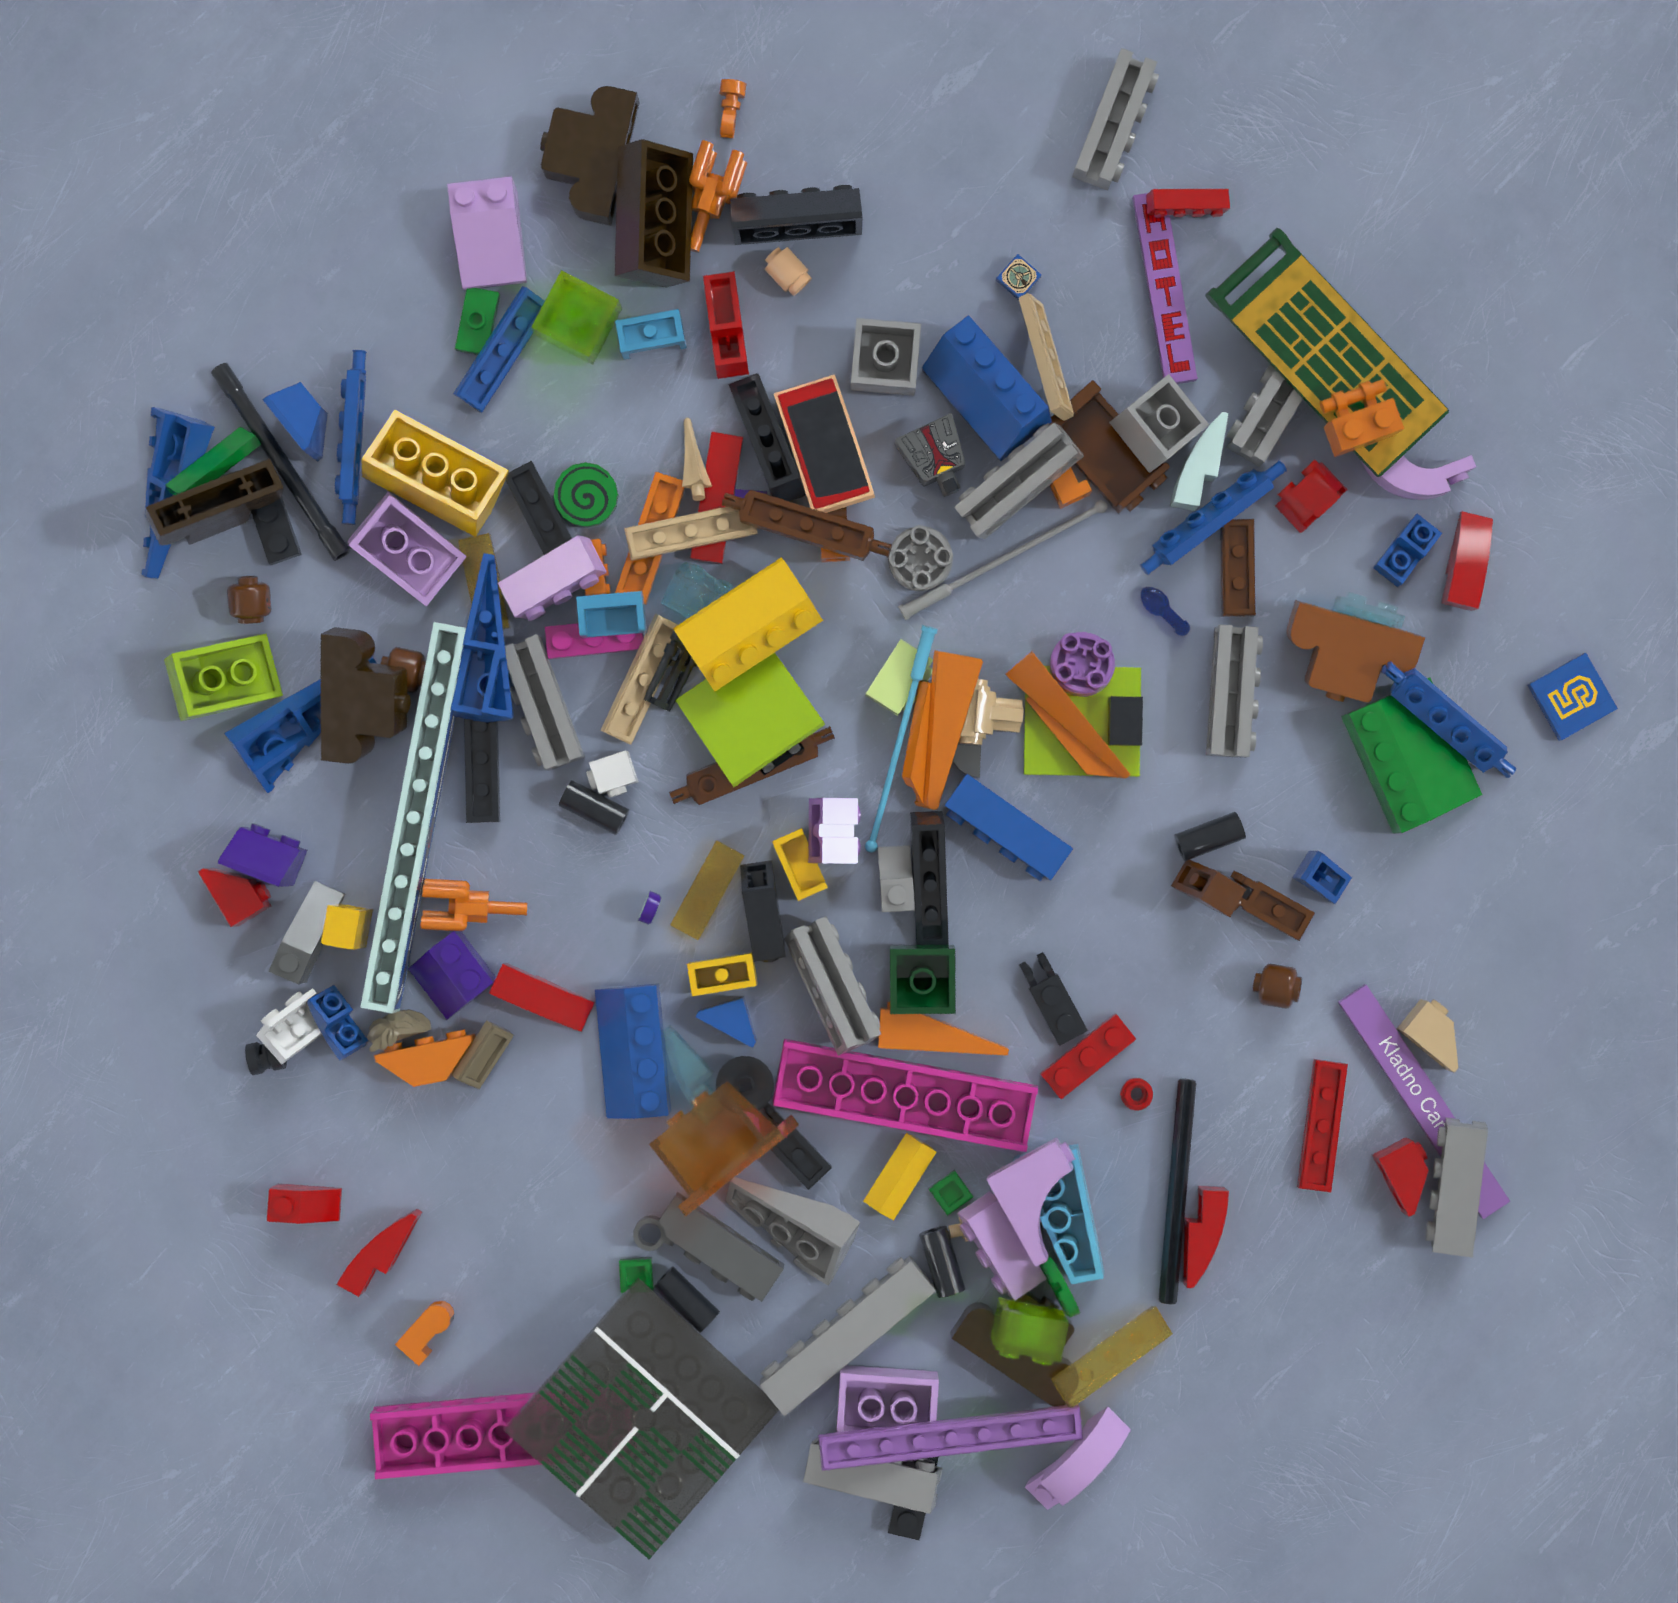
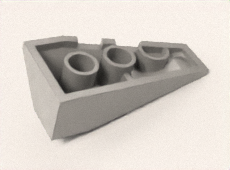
[725,1177,860,1286]

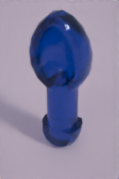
[1140,587,1191,636]

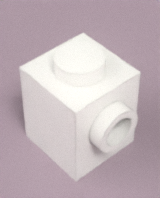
[586,750,639,798]

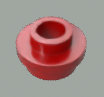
[1120,1078,1153,1111]

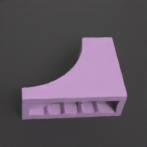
[986,1137,1075,1267]

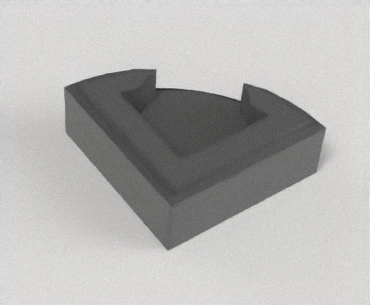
[953,744,981,778]

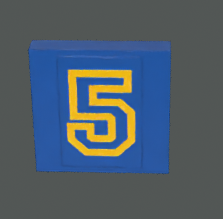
[1527,653,1618,741]

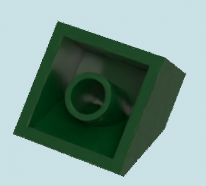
[890,945,956,1014]

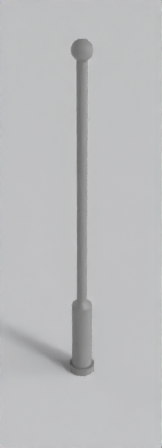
[898,500,1107,621]

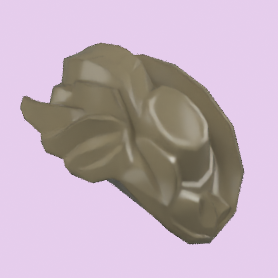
[367,1009,431,1052]

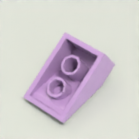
[447,176,527,290]
[347,492,467,606]

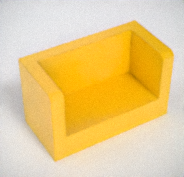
[772,828,828,901]
[321,904,373,950]

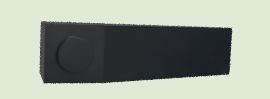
[728,373,806,502]
[910,811,949,945]

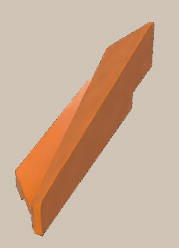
[902,650,983,810]
[1005,651,1131,779]

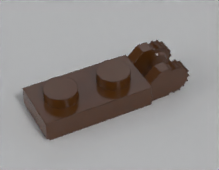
[1230,870,1315,941]

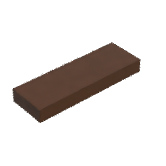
[1220,519,1256,617]

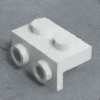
[256,988,322,1064]

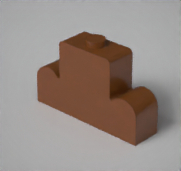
[1286,600,1425,703]

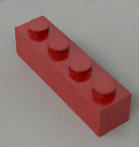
[1146,189,1230,218]

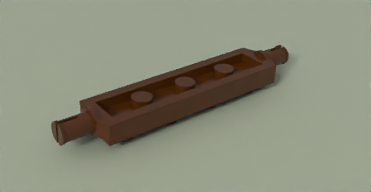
[722,490,892,561]
[669,726,835,805]

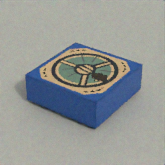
[996,254,1042,300]

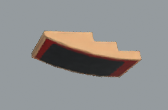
[774,374,875,513]

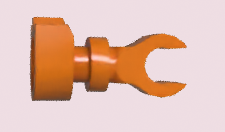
[720,79,746,139]

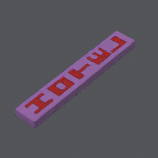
[1132,193,1198,384]

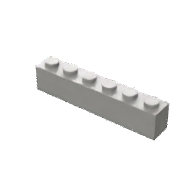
[759,1256,936,1416]

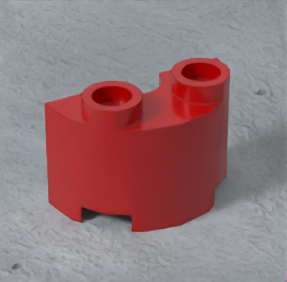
[1275,459,1348,533]

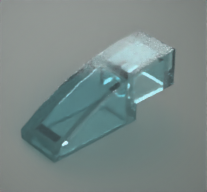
[663,1024,726,1125]

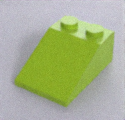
[164,634,283,722]

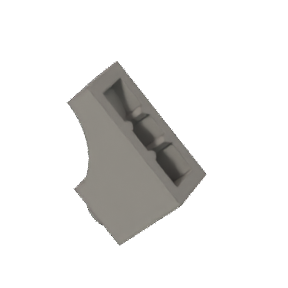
[878,845,915,912]

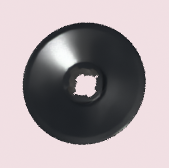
[716,1056,774,1114]

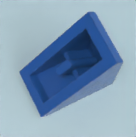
[1292,851,1352,904]
[696,996,757,1048]

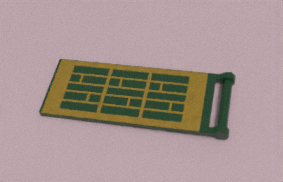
[1205,228,1449,477]

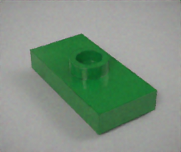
[455,288,500,355]

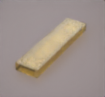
[1051,1306,1173,1408]

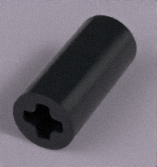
[559,780,629,835]
[1174,812,1246,861]
[919,1226,965,1298]
[653,1266,720,1333]

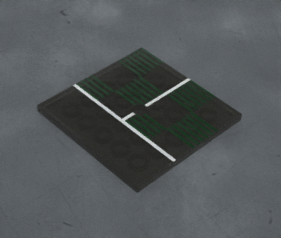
[503,1278,779,1560]

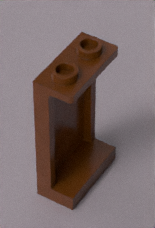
[1049,380,1170,513]

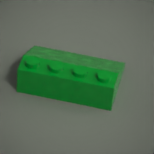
[1341,677,1482,834]

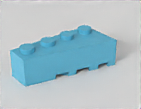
[1013,1144,1104,1284]

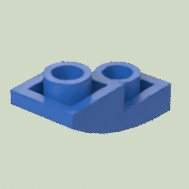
[1373,513,1442,588]
[307,985,369,1061]

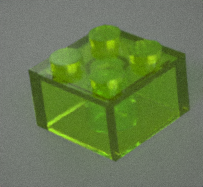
[531,270,622,365]
[991,1297,1069,1365]

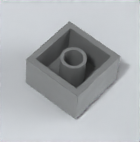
[851,318,921,396]
[1109,374,1209,473]

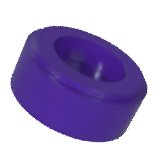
[638,891,661,925]

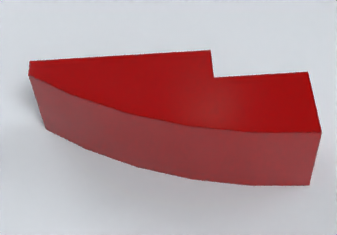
[703,271,749,379]
[1441,511,1493,611]
[489,963,595,1032]
[1182,1186,1229,1288]
[336,1209,422,1297]

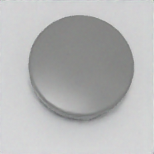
[888,525,953,591]

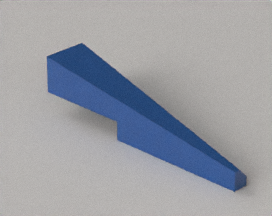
[142,407,215,579]
[450,553,513,722]
[224,657,377,793]

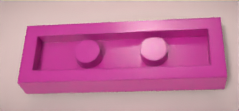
[545,623,644,660]

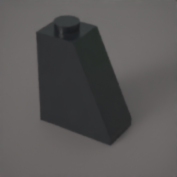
[740,860,786,963]

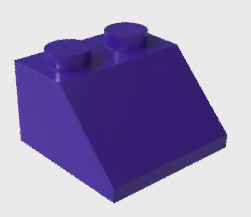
[217,823,308,887]
[408,931,496,1020]

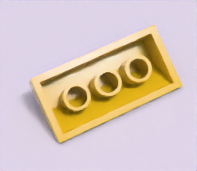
[361,410,509,537]
[673,557,823,692]

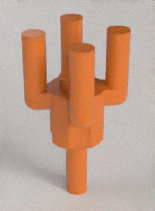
[689,140,747,253]
[421,878,528,931]

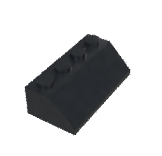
[730,185,863,245]

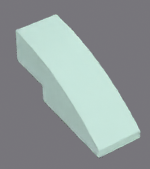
[1169,412,1228,511]

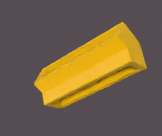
[863,1133,937,1221]

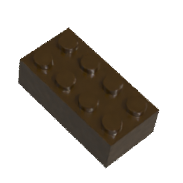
[615,139,693,288]

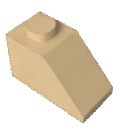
[1397,999,1458,1073]

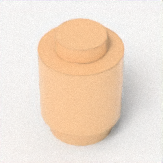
[765,247,812,296]

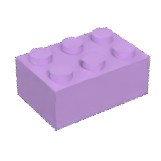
[836,1365,939,1433]

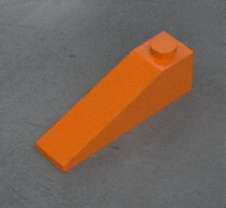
[878,1002,1009,1056]

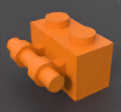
[1320,379,1405,457]

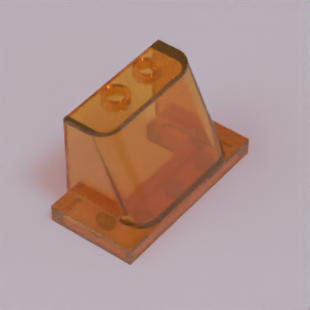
[649,1081,799,1217]

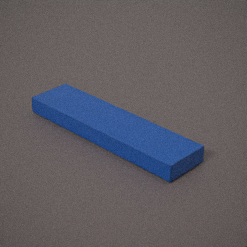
[453,286,551,413]

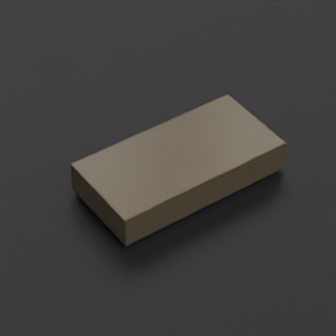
[452,1020,514,1089]

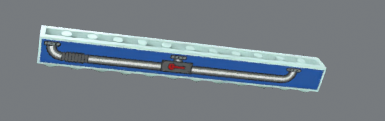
[360,622,466,1014]

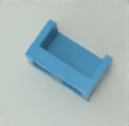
[615,309,687,360]
[576,591,647,638]

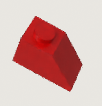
[197,868,272,927]
[1372,1137,1428,1217]
[266,1183,342,1224]

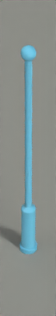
[865,625,938,853]

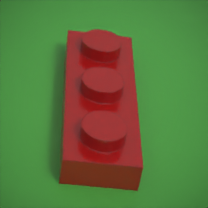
[1040,1013,1136,1099]

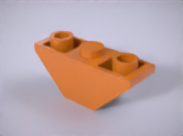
[374,1029,476,1087]

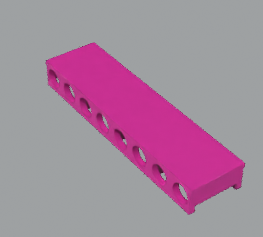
[773,1039,1038,1152]
[370,1384,637,1479]

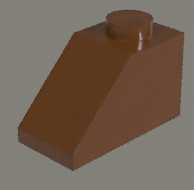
[1171,860,1246,917]

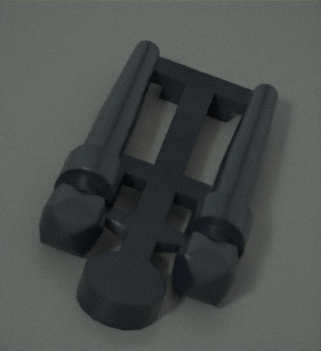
[644,630,697,712]

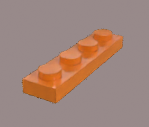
[615,472,686,605]

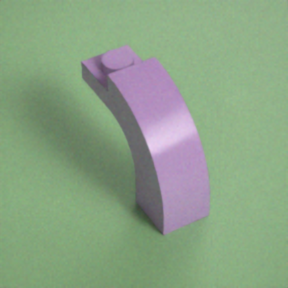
[1360,455,1476,500]
[1025,1407,1131,1510]

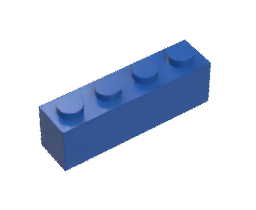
[944,774,1074,882]

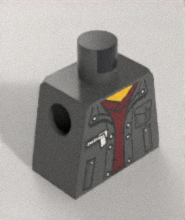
[895,413,965,497]

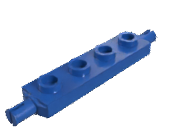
[335,350,366,525]
[1140,460,1287,575]
[1381,661,1516,778]

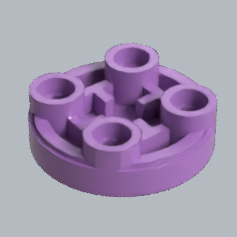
[1050,632,1115,697]

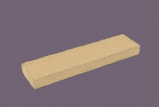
[1018,293,1074,421]
[624,507,758,561]
[600,614,678,745]

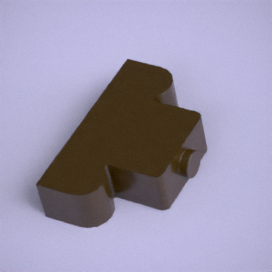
[540,86,640,226]
[145,458,284,545]
[321,627,411,764]
[950,1292,1078,1407]

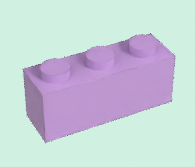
[498,535,607,621]
[957,1192,1047,1301]

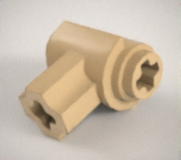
[958,679,1024,745]

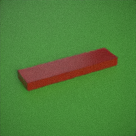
[690,432,744,565]
[1297,1059,1348,1193]

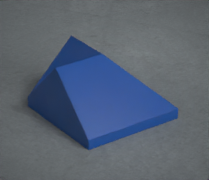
[263,382,328,462]

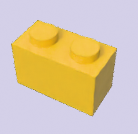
[687,952,758,996]

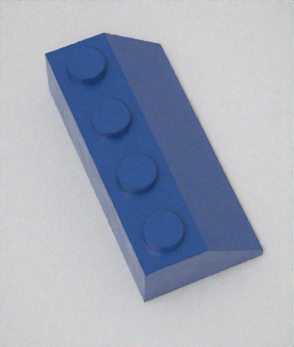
[922,315,1052,462]
[595,983,671,1119]

